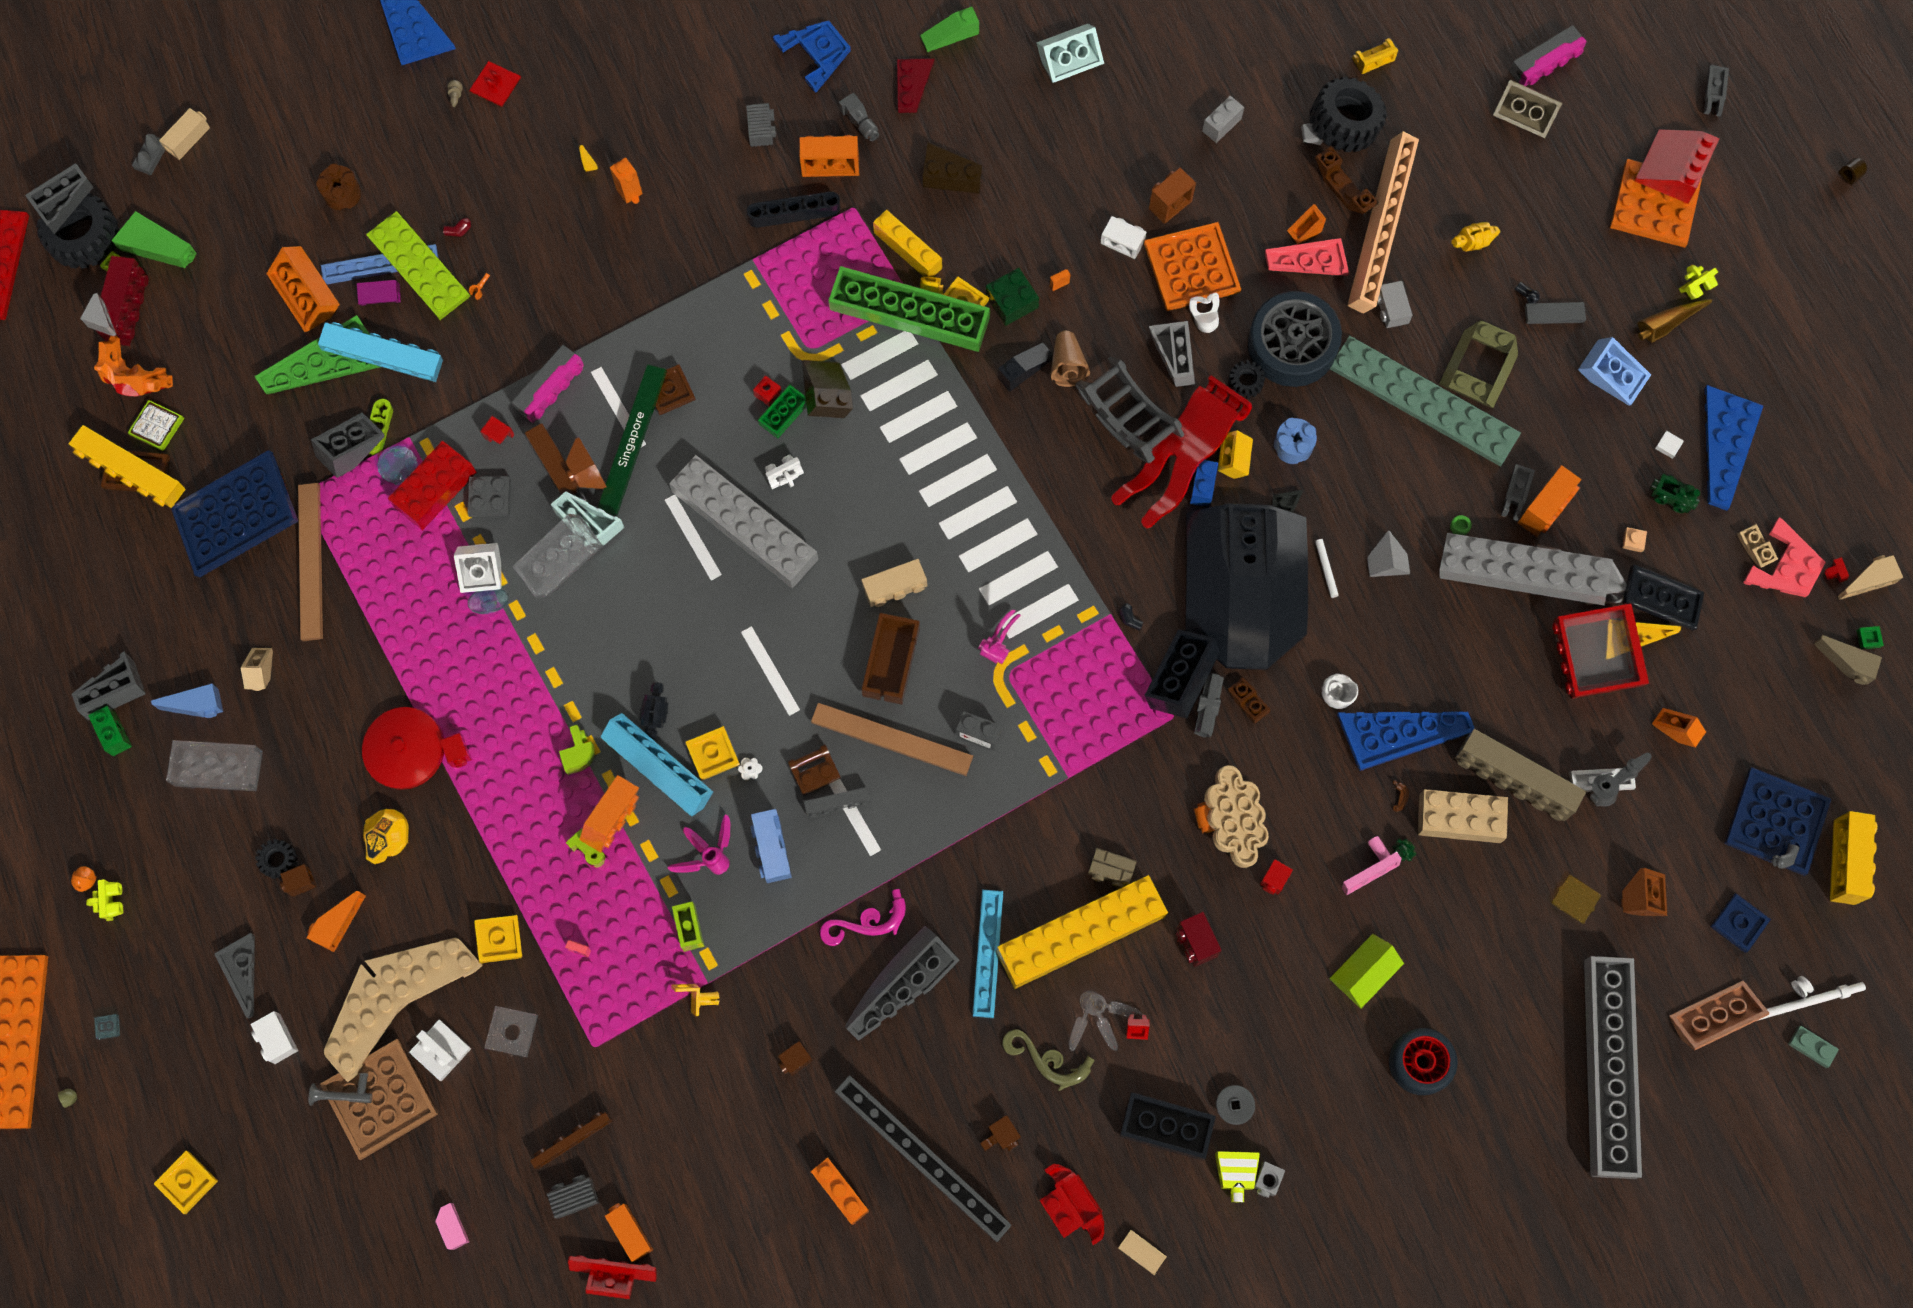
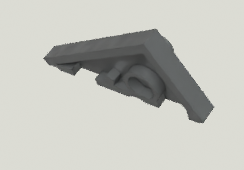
[214,933,255,1019]

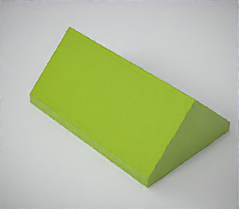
[1330,934,1404,1009]

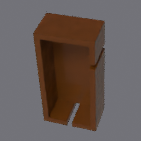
[862,613,920,705]

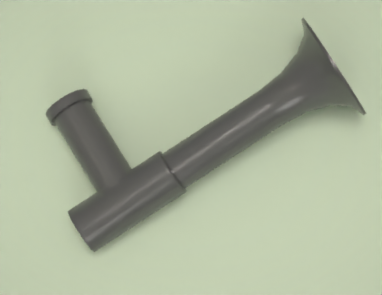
[308,1073,373,1106]

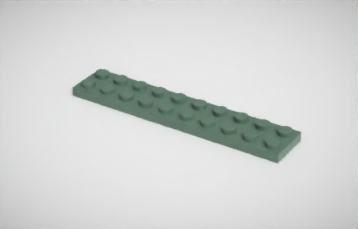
[1330,336,1521,467]

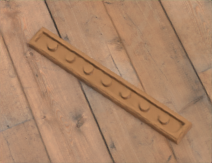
[298,483,323,641]
[811,703,973,776]

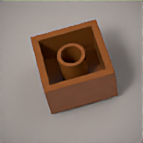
[1149,168,1196,224]

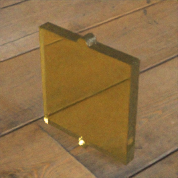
[1552,875,1601,924]

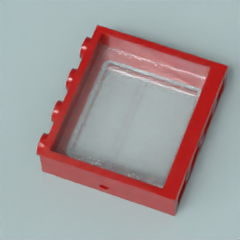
[1552,604,1649,699]

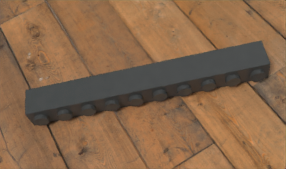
[835,1075,1012,1243]

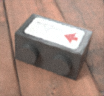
[956,711,1002,750]

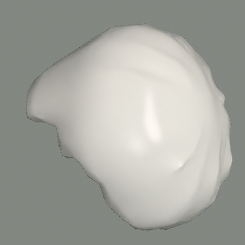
[1321,673,1358,709]

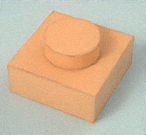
[1622,527,1647,552]

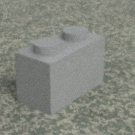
[1202,96,1244,143]
[1377,281,1413,328]

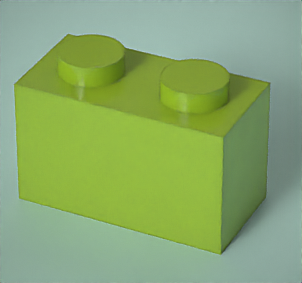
[672,901,705,952]

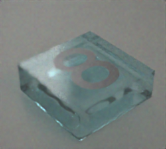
[94,1014,120,1040]

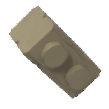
[1088,848,1137,889]

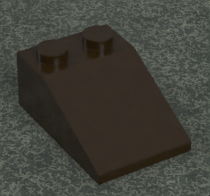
[802,360,853,418]

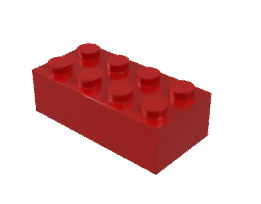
[387,440,477,531]

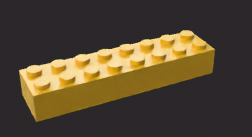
[996,875,1168,989]

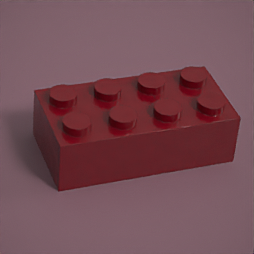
[96,256,149,346]

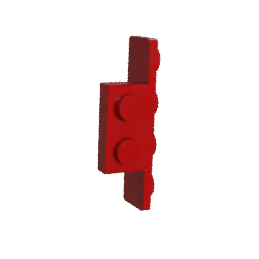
[568,1255,657,1299]

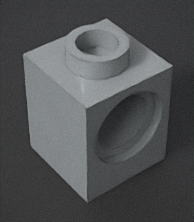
[1254,1162,1285,1198]

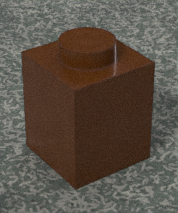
[280,864,317,897]
[778,1041,813,1076]

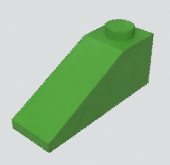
[920,7,979,52]

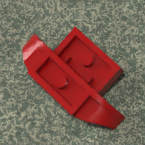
[1039,1164,1104,1245]

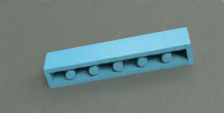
[318,322,443,382]
[601,713,713,816]

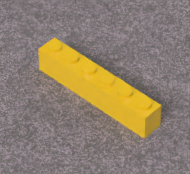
[69,425,186,509]

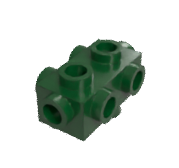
[1650,474,1700,514]

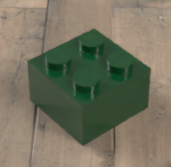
[986,268,1039,326]

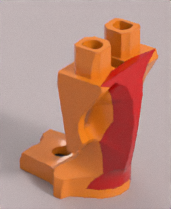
[94,335,173,397]

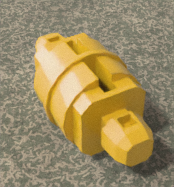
[1452,222,1500,251]

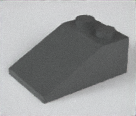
[311,413,385,478]

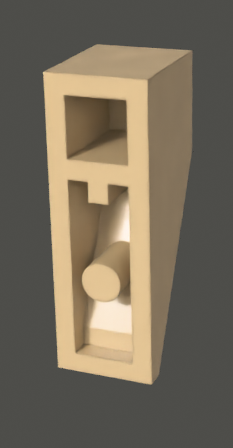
[1838,555,1903,600]

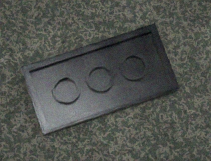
[1623,565,1704,630]

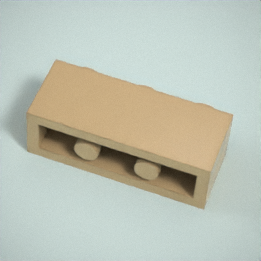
[861,559,927,607]

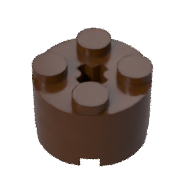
[316,164,361,210]

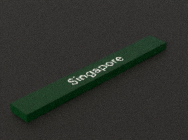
[597,364,667,517]

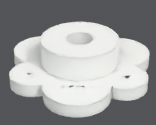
[738,758,763,780]

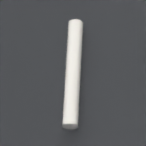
[1315,539,1339,598]

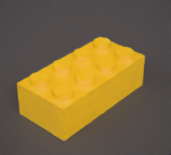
[1830,811,1877,905]

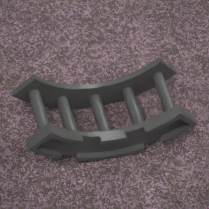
[1075,357,1184,463]

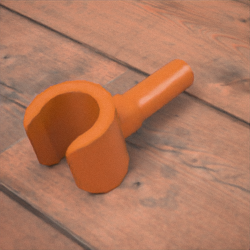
[469,273,490,300]

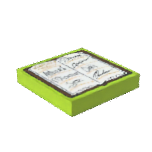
[128,400,184,451]

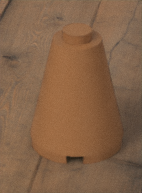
[1051,330,1090,387]

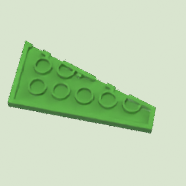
[255,315,380,394]

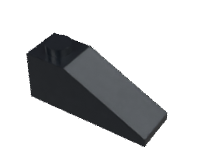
[998,343,1053,392]

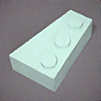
[551,492,624,554]

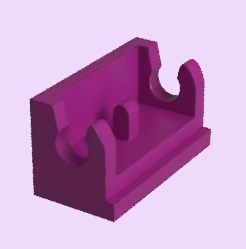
[357,280,401,306]

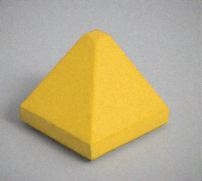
[579,145,598,172]

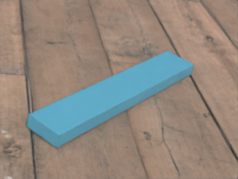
[973,890,1003,1018]

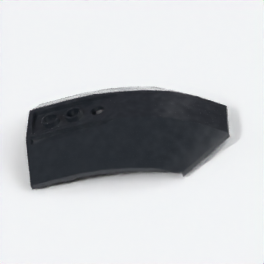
[1185,504,1308,670]

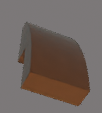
[1228,678,1270,724]

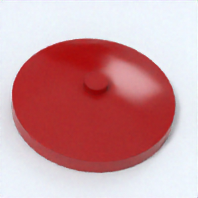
[362,707,444,790]

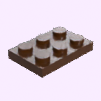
[101,451,170,492]

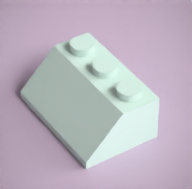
[1037,24,1104,83]

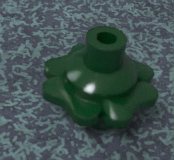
[1392,839,1417,861]

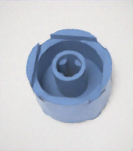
[1274,418,1317,464]

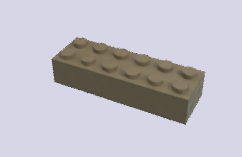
[1454,729,1587,821]

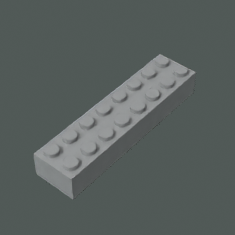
[669,455,819,589]
[1440,533,1613,605]

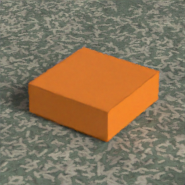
[1049,269,1070,291]

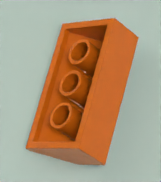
[266,246,340,332]

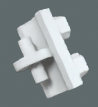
[765,455,804,489]

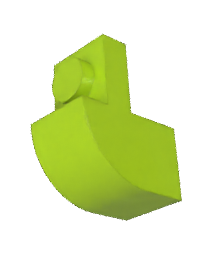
[559,725,595,775]

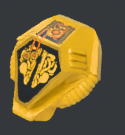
[363,809,409,864]

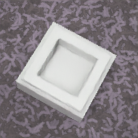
[1655,431,1684,459]

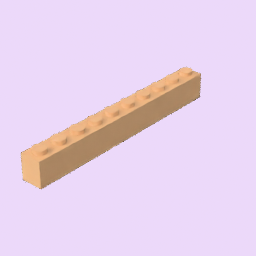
[1347,131,1419,314]

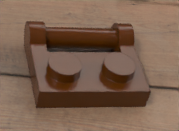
[787,744,841,796]

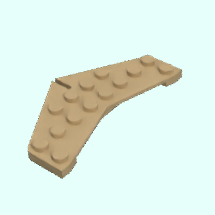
[324,938,483,1082]

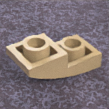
[1736,524,1778,568]

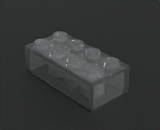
[513,514,603,598]
[166,740,263,791]

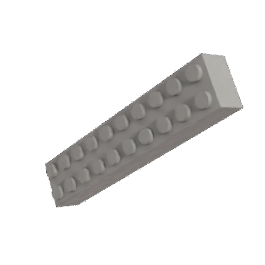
[1584,956,1642,1179]

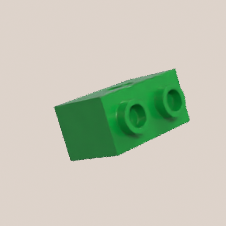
[88,706,132,756]

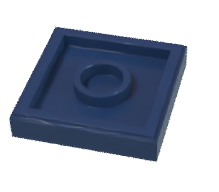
[1710,893,1771,953]

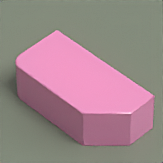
[435,1203,470,1250]

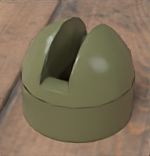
[58,1089,77,1108]

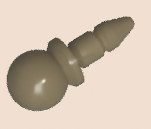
[447,80,463,107]

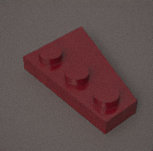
[897,59,935,113]

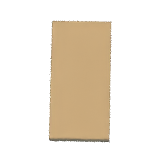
[1118,1230,1167,1275]

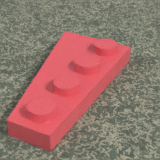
[1265,238,1349,276]

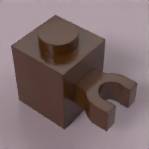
[980,1115,1021,1151]

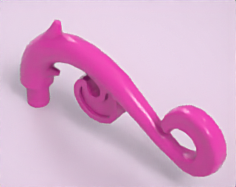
[820,889,906,946]

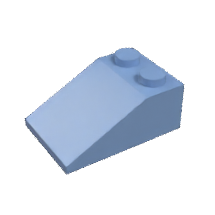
[1578,337,1651,405]

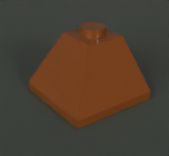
[566,437,607,489]
[1621,868,1667,916]

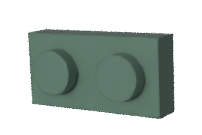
[1788,1026,1839,1068]

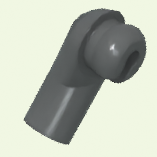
[1772,844,1799,869]

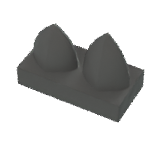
[132,134,165,175]

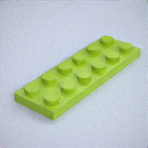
[366,211,470,320]

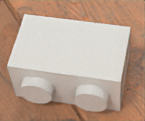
[1101,216,1146,259]
[251,1011,298,1064]

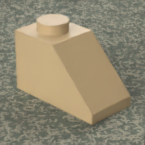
[241,648,273,691]

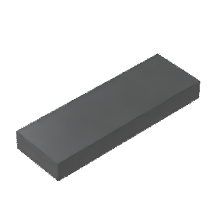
[1525,302,1586,324]

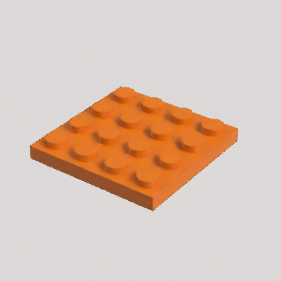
[1610,159,1702,248]
[1144,222,1241,311]

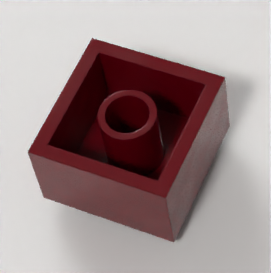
[1175,912,1222,967]

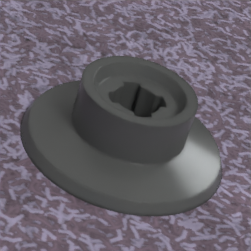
[1216,1085,1255,1125]

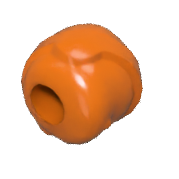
[71,866,97,892]

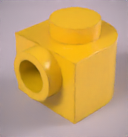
[920,277,944,295]

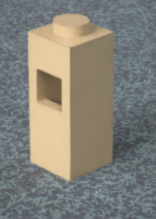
[159,108,210,160]

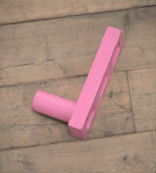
[1342,836,1402,896]

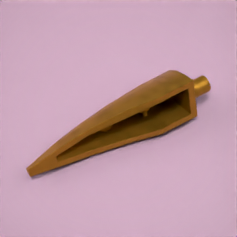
[1637,299,1712,343]

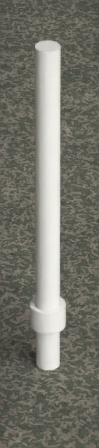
[1757,982,1866,1021]

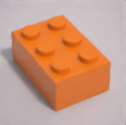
[800,135,859,177]
[1518,465,1582,537]
[580,775,639,853]

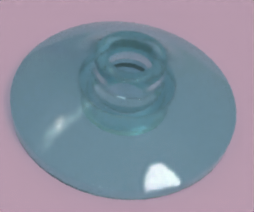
[468,589,509,614]

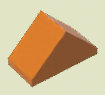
[1287,204,1326,245]

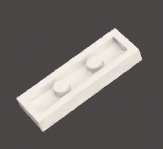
[1569,768,1636,792]

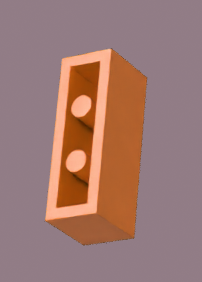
[811,1158,869,1225]

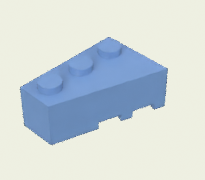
[750,809,792,883]

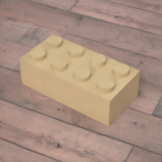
[1418,789,1508,843]

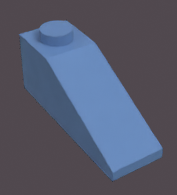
[151,684,223,718]

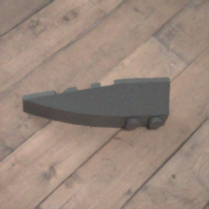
[845,926,959,1041]

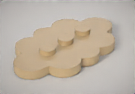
[1204,765,1269,868]

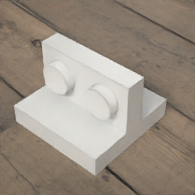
[409,1020,471,1081]

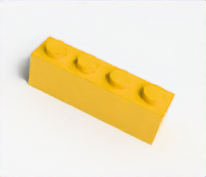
[873,210,942,277]

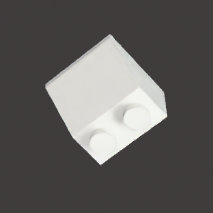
[454,543,502,593]

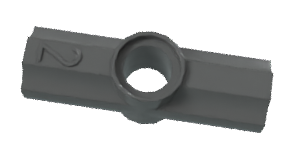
[1194,674,1224,737]

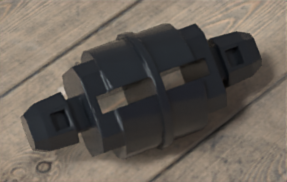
[639,682,669,740]

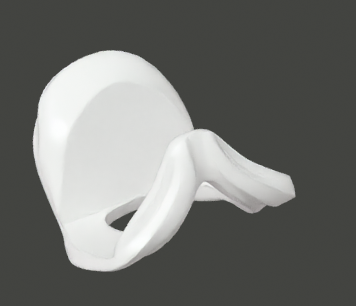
[1189,293,1219,333]

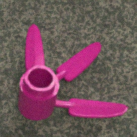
[978,609,1021,664]
[667,814,730,875]

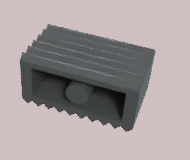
[746,103,776,147]
[547,1175,599,1219]

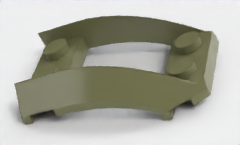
[1439,321,1518,409]

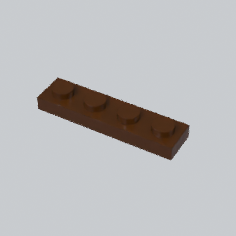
[530,1112,613,1169]

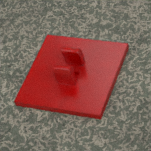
[469,61,521,107]

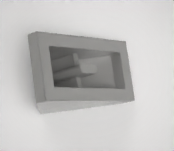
[80,293,117,336]

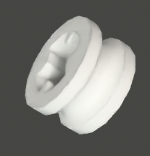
[1791,976,1814,998]

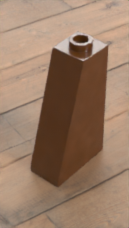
[525,423,580,495]

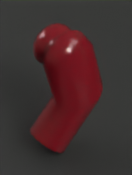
[443,218,471,237]

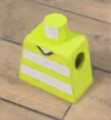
[1215,1152,1259,1202]

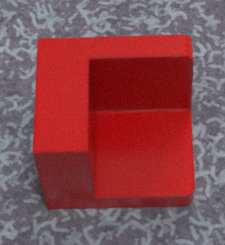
[480,416,514,444]

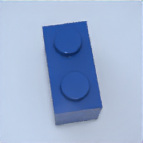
[1190,460,1218,508]

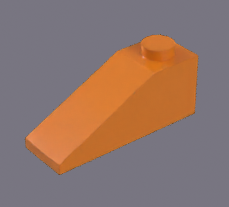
[307,891,366,952]

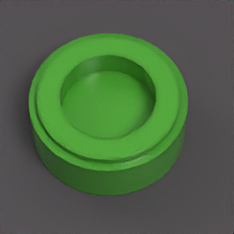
[1450,515,1472,536]

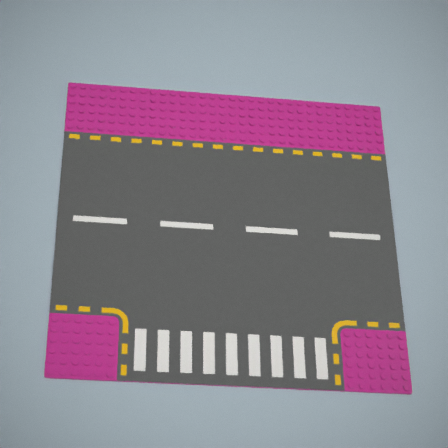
[319,208,1174,1047]

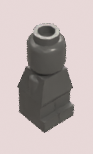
[839,93,879,141]

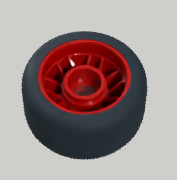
[1389,1028,1458,1095]

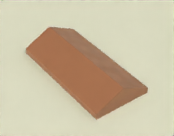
[1669,980,1769,1051]

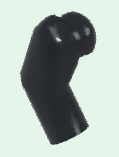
[1515,282,1540,304]
[1119,603,1144,631]

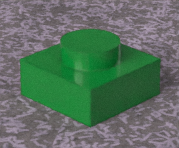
[1856,626,1884,649]

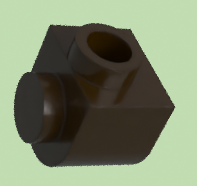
[1838,158,1867,186]

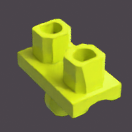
[1678,265,1718,300]
[86,880,123,921]

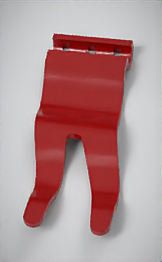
[1111,375,1252,528]

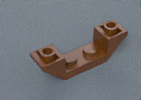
[1316,147,1379,214]

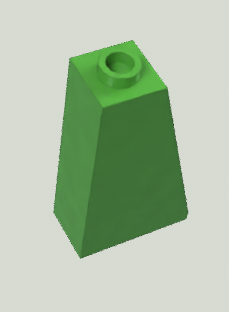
[111,211,197,268]

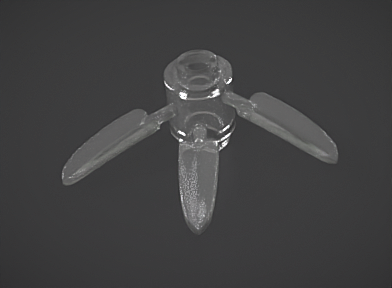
[1069,990,1142,1051]

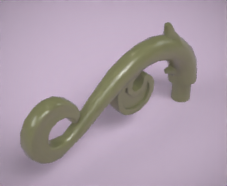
[1002,1029,1095,1091]

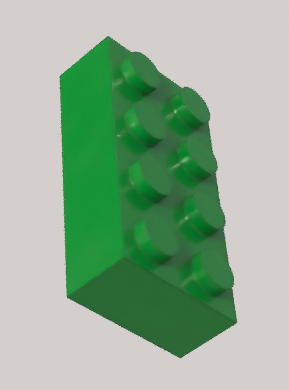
[758,385,807,439]

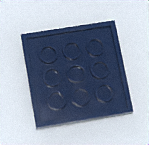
[1724,767,1831,876]

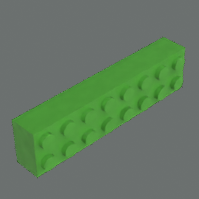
[828,266,990,352]

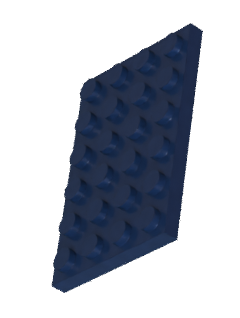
[172,450,298,577]

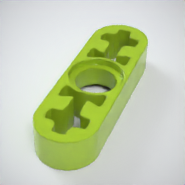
[369,399,393,455]

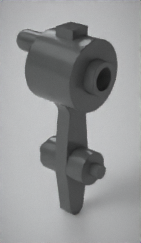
[1590,753,1652,806]

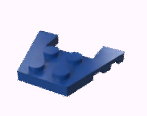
[773,21,851,93]

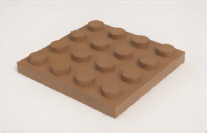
[320,1039,438,1160]

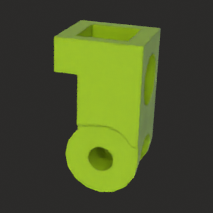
[566,828,605,868]

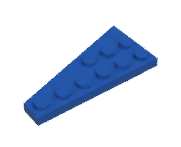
[380,0,456,65]
[1704,385,1763,511]
[1337,712,1475,771]

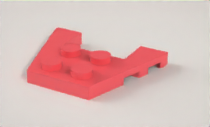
[1743,517,1826,597]

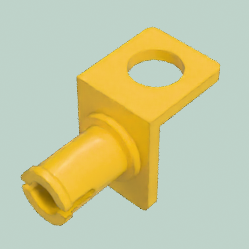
[671,984,719,1016]

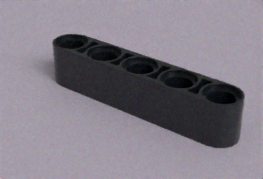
[747,192,841,228]

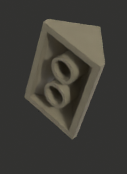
[1493,80,1563,138]

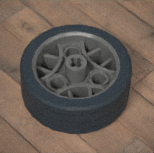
[1248,291,1342,387]

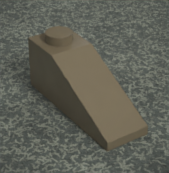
[1814,635,1882,685]

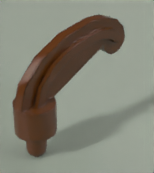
[1392,780,1409,812]

